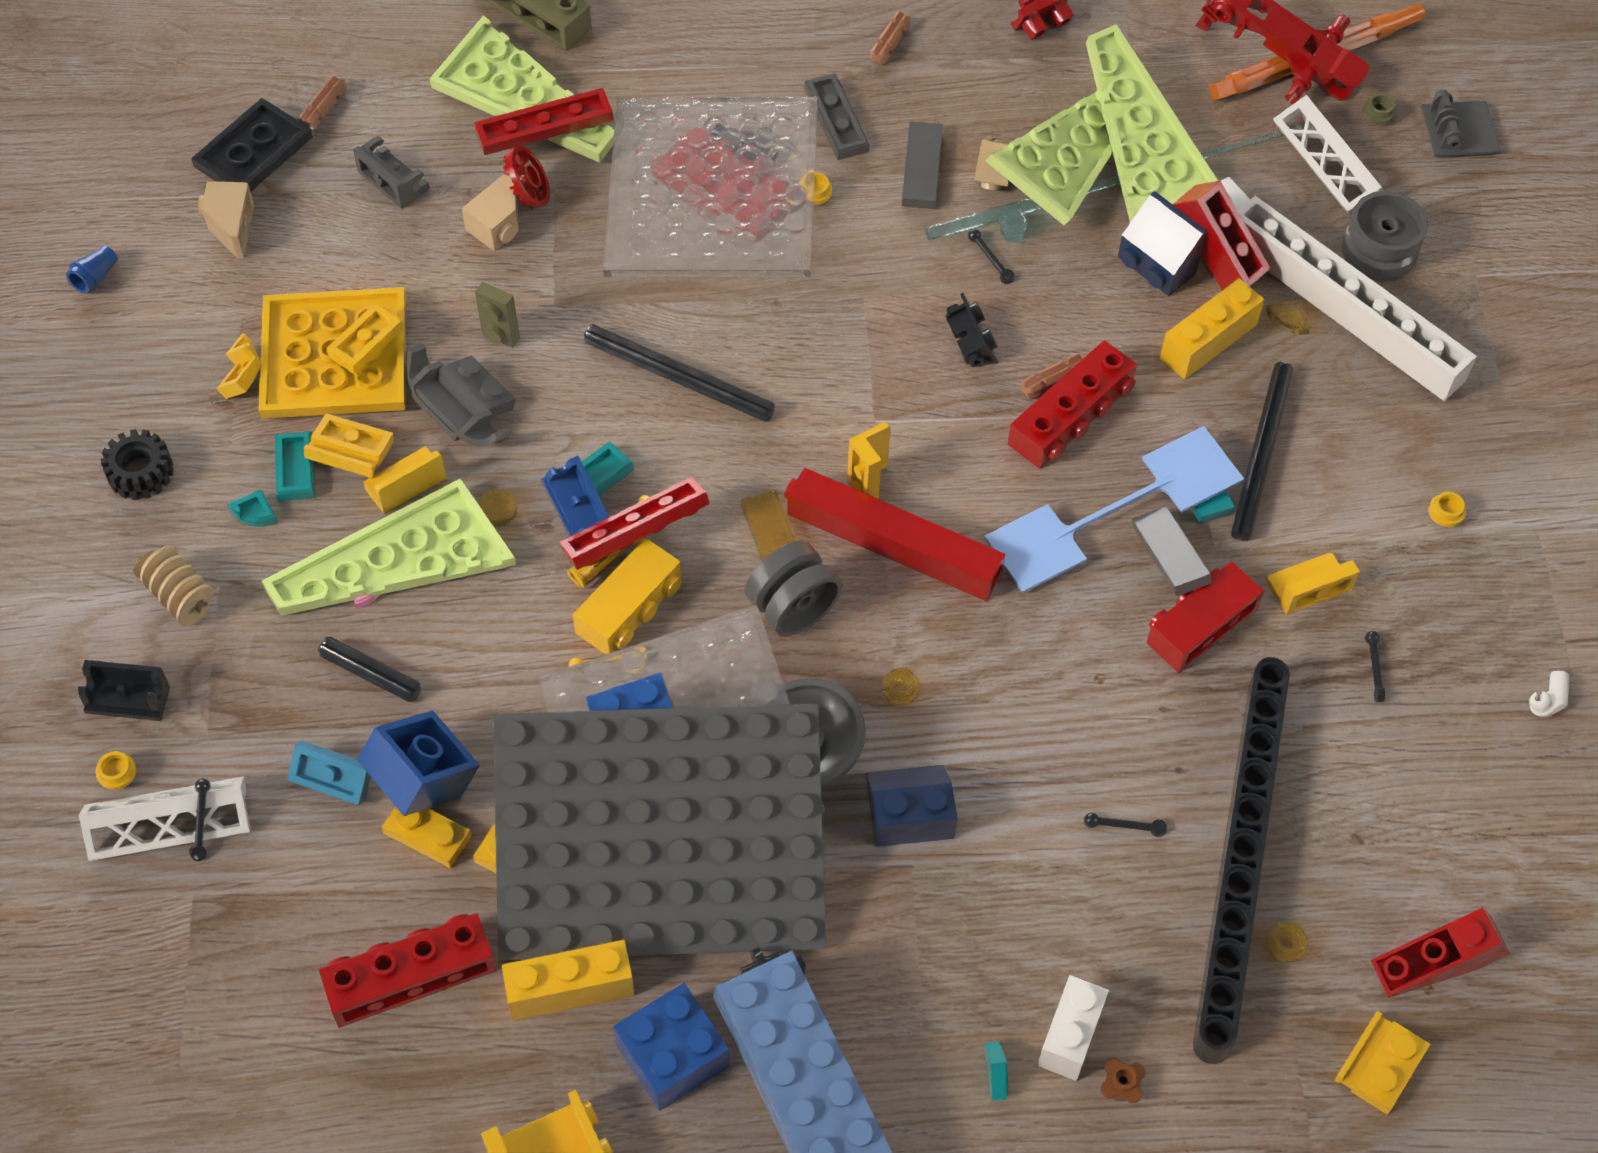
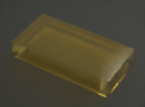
[741,490,795,561]

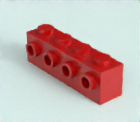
[1007,340,1137,469]
[318,913,497,1028]

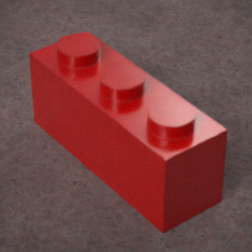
[1173,181,1270,290]
[1146,561,1264,673]

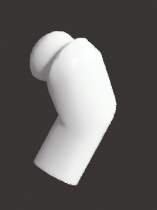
[1529,671,1570,717]

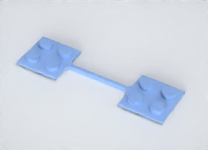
[984,426,1244,594]

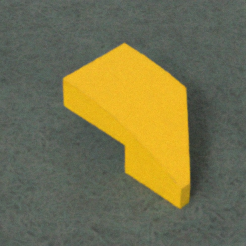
[217,333,261,399]

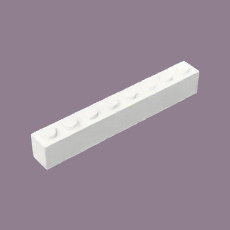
[1238,196,1477,401]

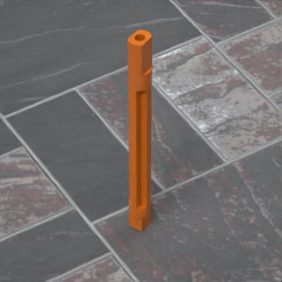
[1208,3,1426,100]

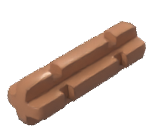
[870,11,911,65]
[298,76,346,131]
[1021,354,1082,399]

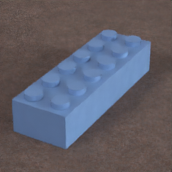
[713,951,892,1153]

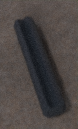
[318,637,421,702]

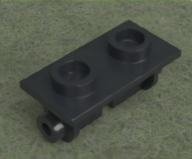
[945,293,998,367]

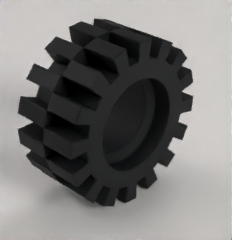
[101,429,174,500]

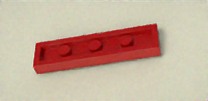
[474,87,614,156]
[559,477,710,570]

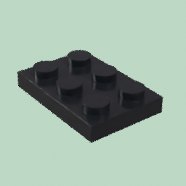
[191,98,313,192]

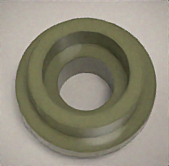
[1362,93,1396,124]

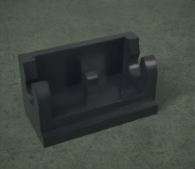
[78,660,170,721]

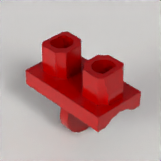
[1011,0,1074,40]

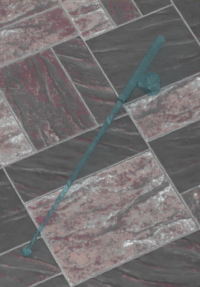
[925,123,1303,242]

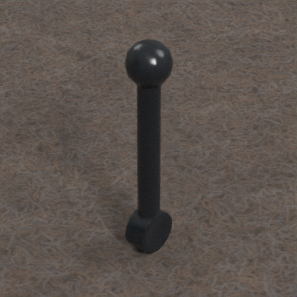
[968,229,1014,284]
[1365,630,1385,702]
[189,778,211,861]
[1084,812,1167,837]

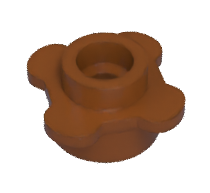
[1101,1058,1146,1103]

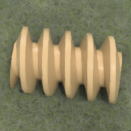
[133,545,214,626]

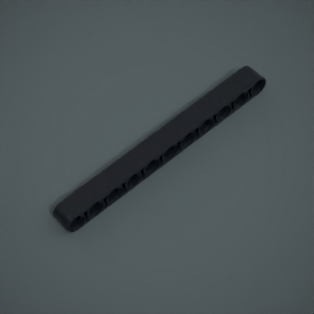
[1193,657,1290,1064]

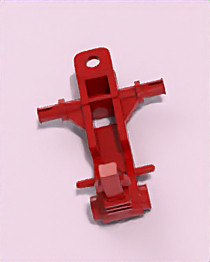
[1195,0,1369,104]

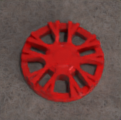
[503,146,550,210]

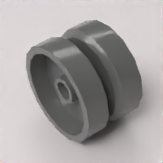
[1342,191,1428,281]
[744,540,843,637]

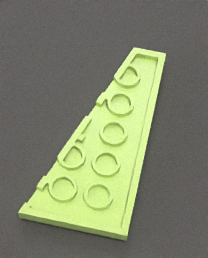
[430,15,617,163]
[1086,24,1218,223]
[985,91,1112,225]
[262,479,516,616]

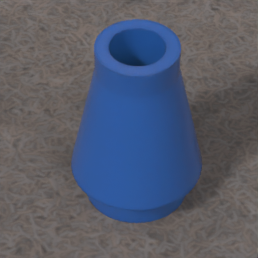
[66,245,118,293]

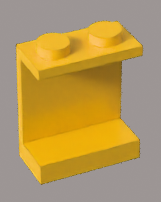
[481,1090,613,1153]

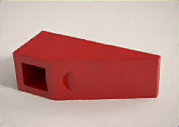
[1371,907,1510,998]

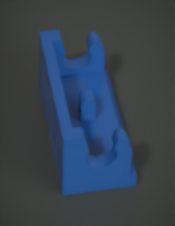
[541,456,609,536]

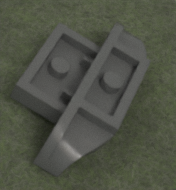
[406,344,516,446]

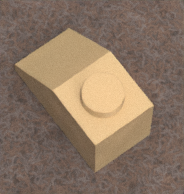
[974,136,1012,191]
[462,174,519,252]
[198,181,254,258]

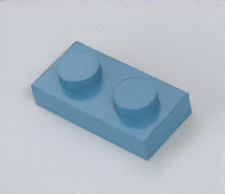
[287,740,371,805]

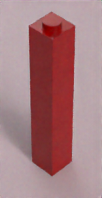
[784,467,1006,601]

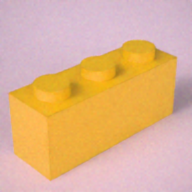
[1159,278,1265,380]
[572,538,682,657]
[502,939,635,1021]

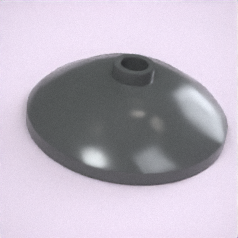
[758,678,866,787]

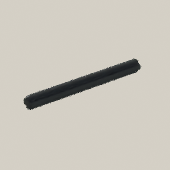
[584,324,775,422]
[1231,361,1293,542]

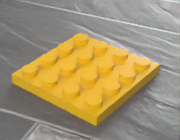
[258,287,406,419]

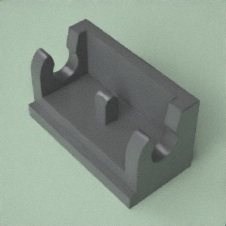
[353,136,430,209]

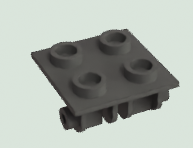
[1421,90,1501,157]

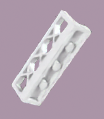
[1273,95,1383,216]
[79,777,251,861]

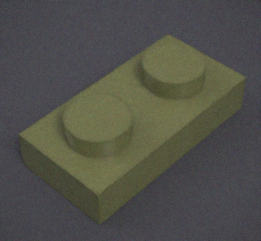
[475,282,520,348]

